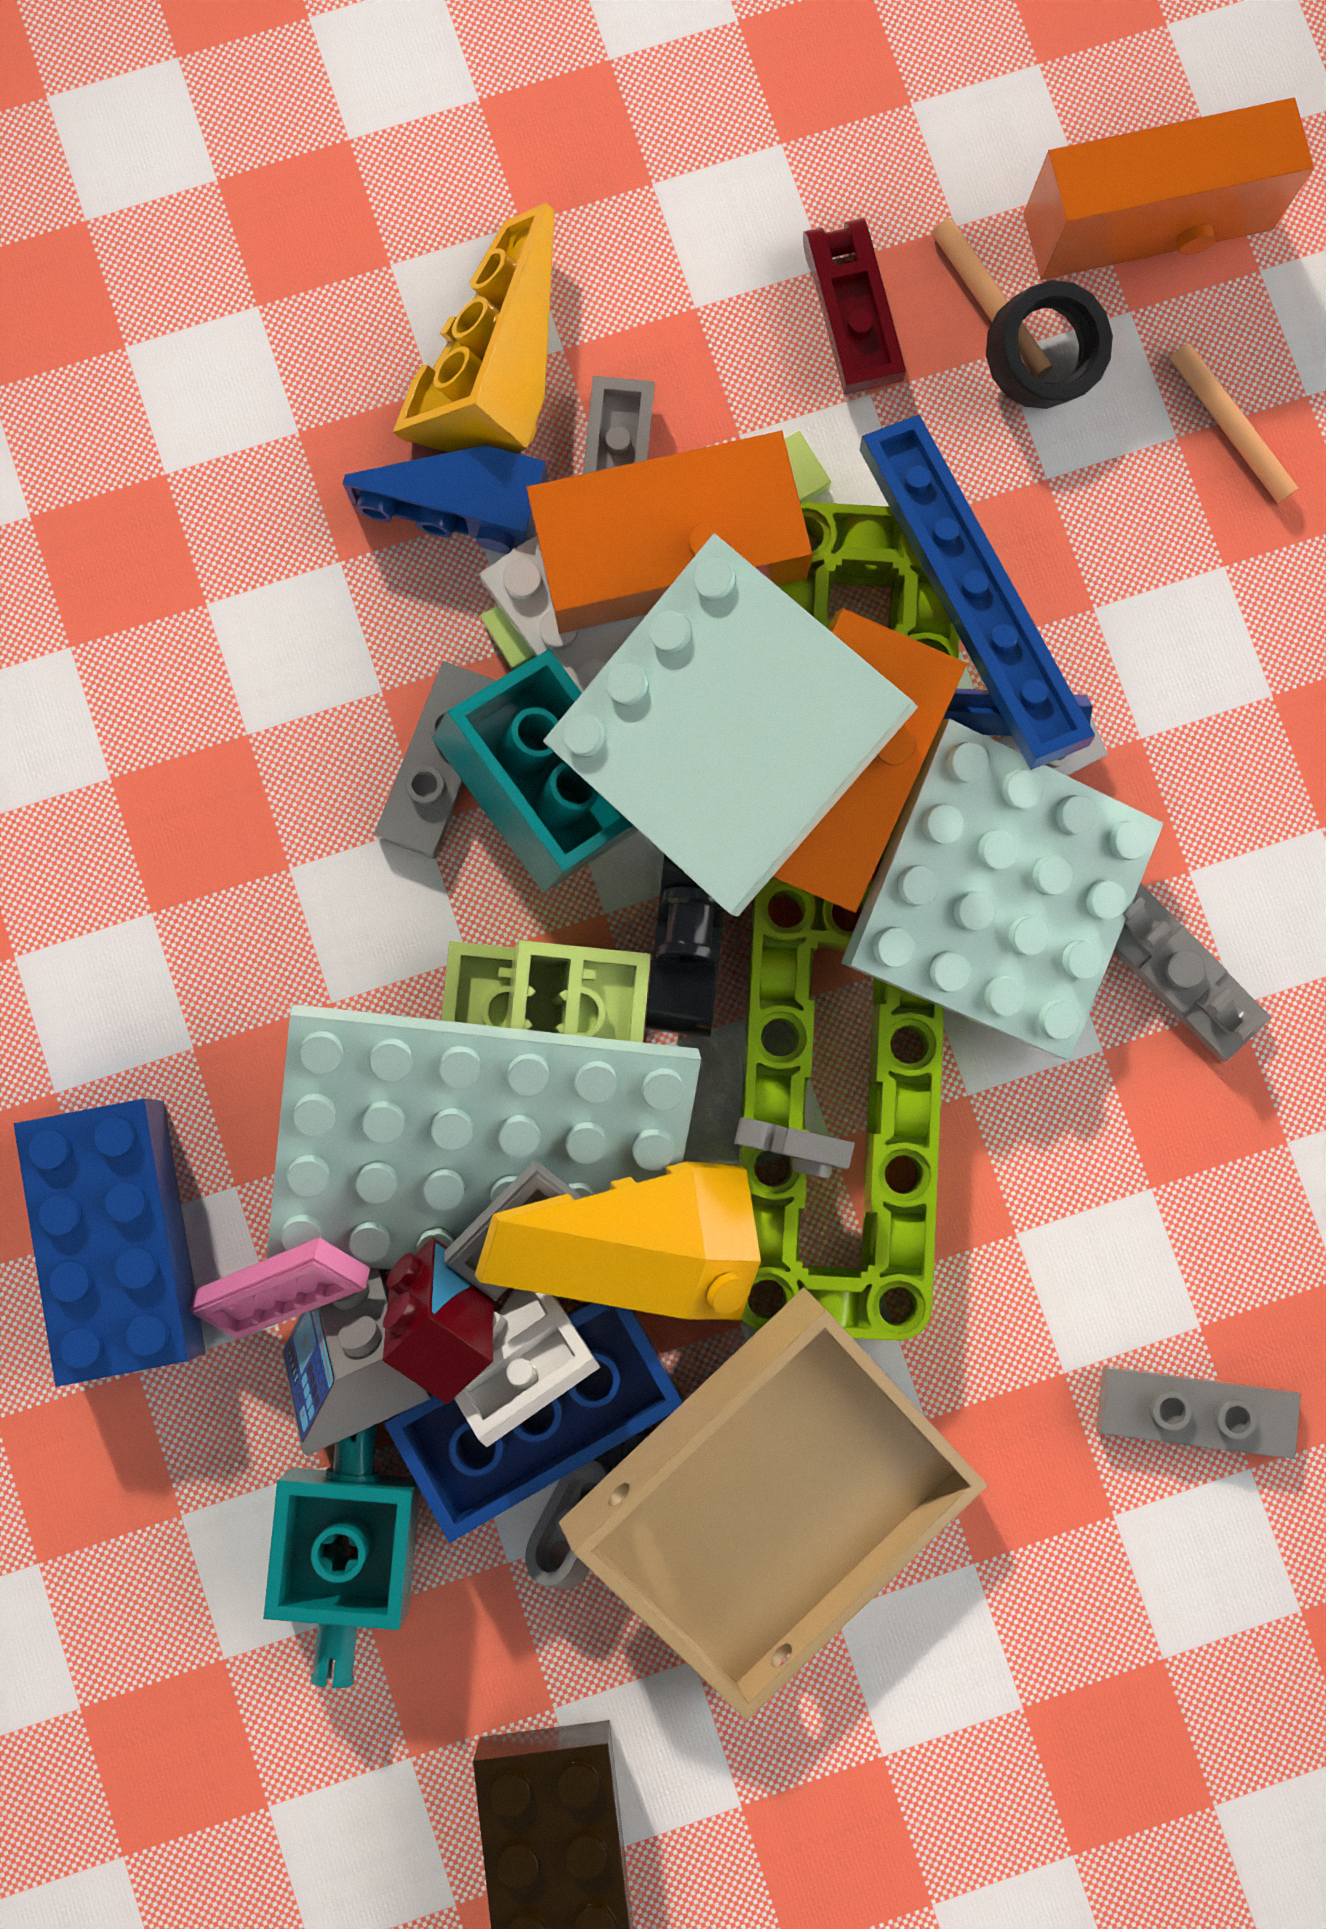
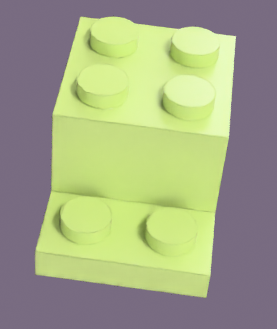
[441,940,651,1042]

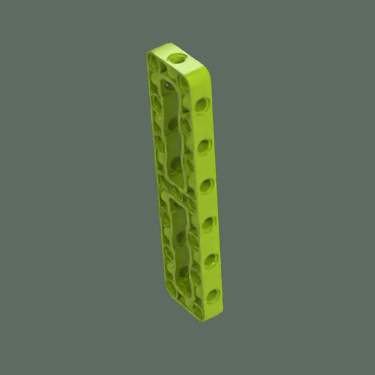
[738,502,959,1341]

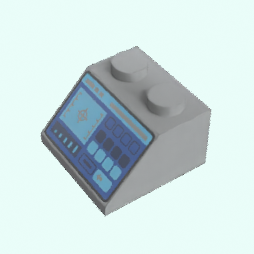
[282,1268,430,1456]

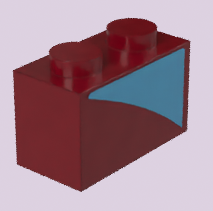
[382,1237,494,1404]

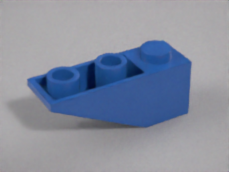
[343,445,549,554]

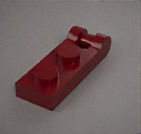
[803,218,906,395]

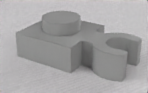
[734,1117,855,1179]

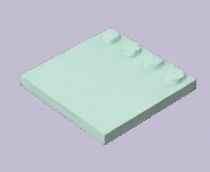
[543,533,918,917]

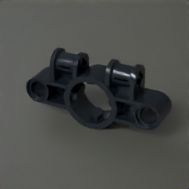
[645,854,725,1037]

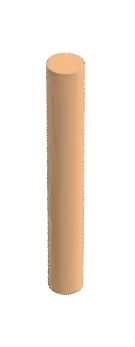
[932,218,1053,379]
[1169,342,1299,504]

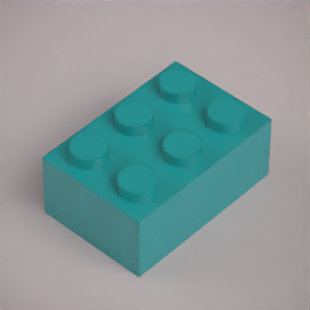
[432,648,638,893]

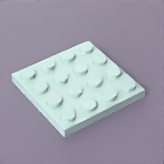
[841,719,1164,1061]

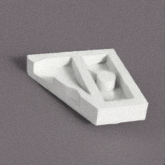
[454,1289,600,1447]

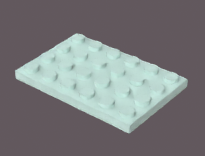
[266,1004,701,1270]

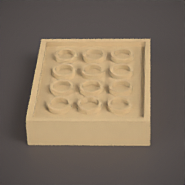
[559,1287,988,1721]

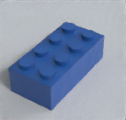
[13,1098,206,1387]
[384,1302,684,1543]

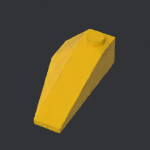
[393,202,555,453]
[474,1161,761,1320]

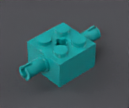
[263,1424,420,1688]

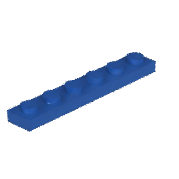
[859,415,1095,770]

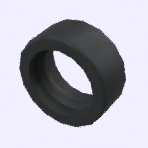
[986,280,1113,409]

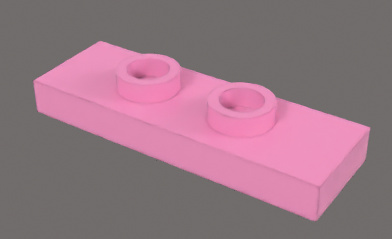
[188,1237,370,1339]

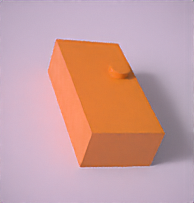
[1023,97,1314,280]
[526,430,813,634]
[772,608,968,913]

